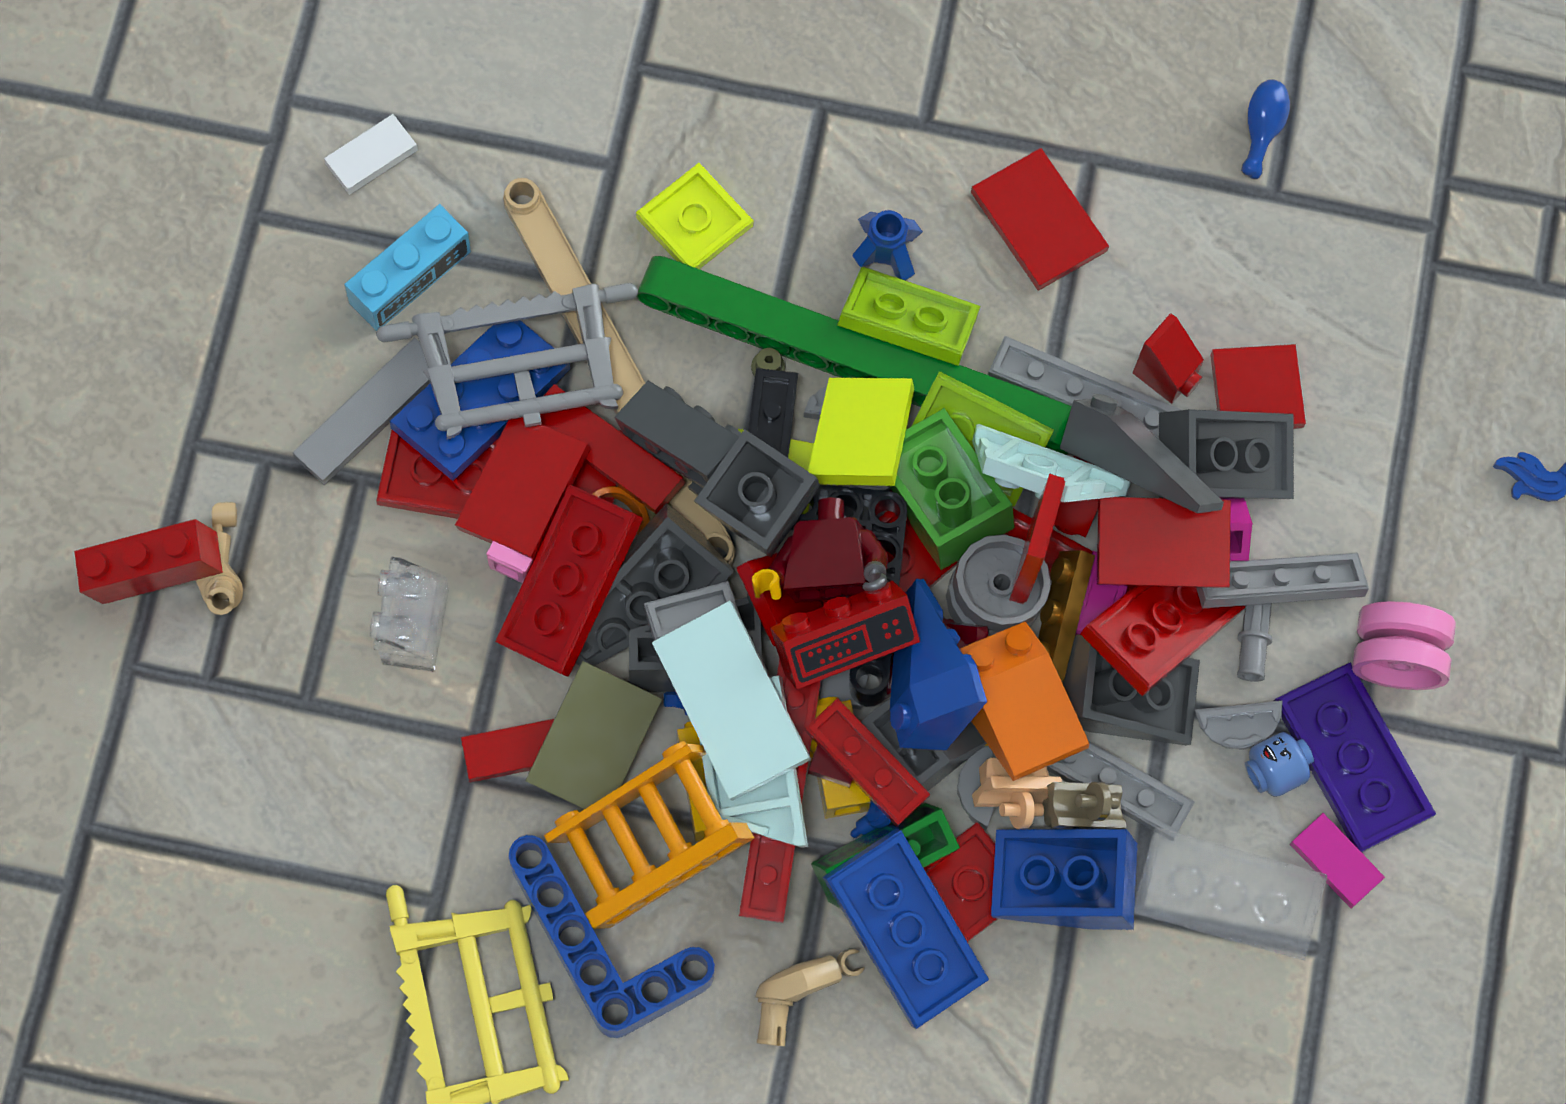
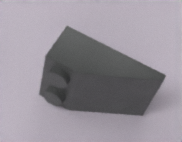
[1159,409,1294,499]
[1062,635,1200,746]

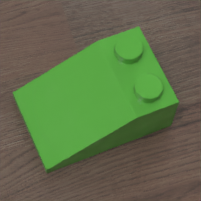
[890,408,1015,570]

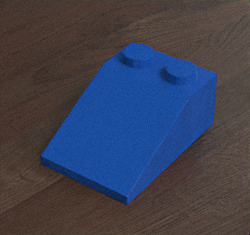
[991,829,1137,930]

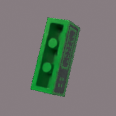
[811,803,960,909]

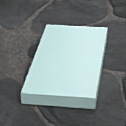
[652,601,811,801]

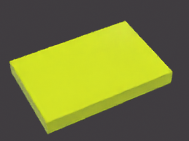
[808,378,914,486]

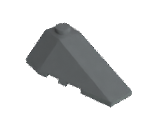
[576,503,733,666]

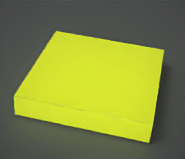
[636,163,754,269]

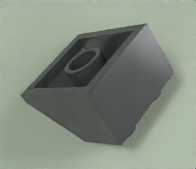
[694,429,821,558]

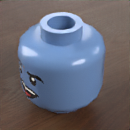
[1245,732,1314,797]

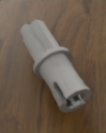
[1237,603,1273,682]

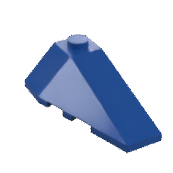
[890,579,987,750]

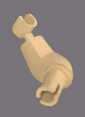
[196,502,243,615]
[755,949,865,1047]

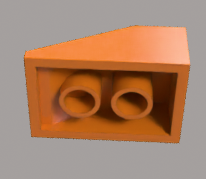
[960,621,1090,781]

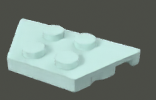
[972,424,1131,502]
[699,675,808,848]

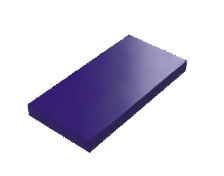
[1273,662,1436,853]

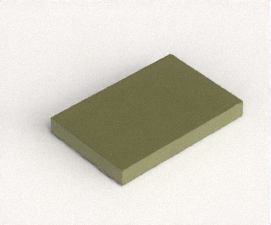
[525,661,662,809]

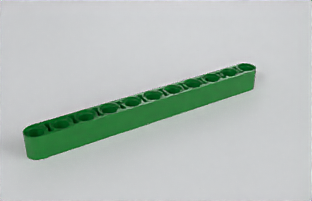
[636,256,1072,455]

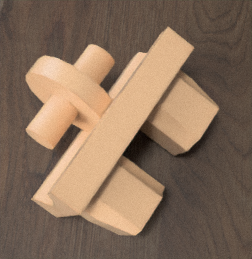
[972,758,1062,829]

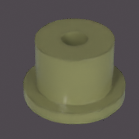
[751,348,785,377]

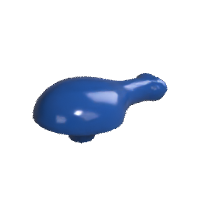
[1241,79,1290,179]

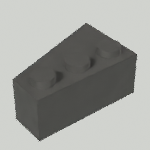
[614,380,741,496]

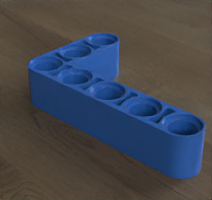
[509,835,715,1038]

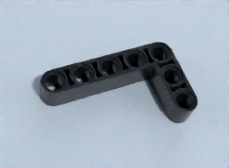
[791,485,907,707]

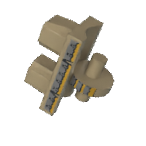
[1042,782,1126,829]

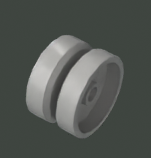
[946,535,1051,636]

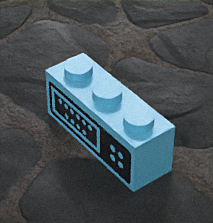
[344,204,471,331]

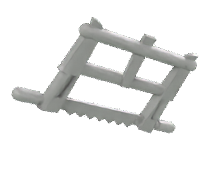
[376,283,638,439]

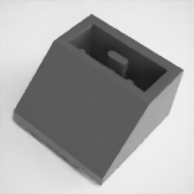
[861,698,987,791]

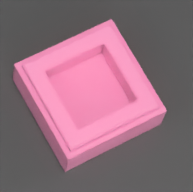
[486,541,533,583]

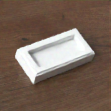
[324,114,418,195]

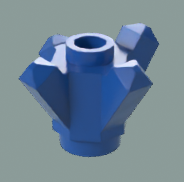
[852,210,923,281]

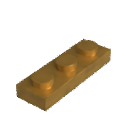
[1038,550,1095,681]

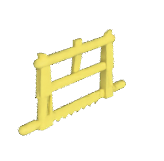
[386,885,569,1104]

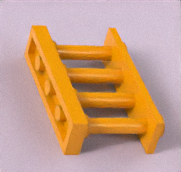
[544,741,754,929]

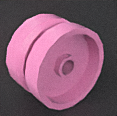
[1352,601,1456,690]

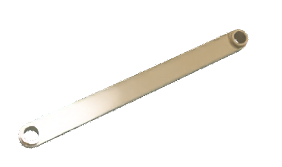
[503,178,735,567]

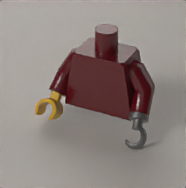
[752,497,888,603]

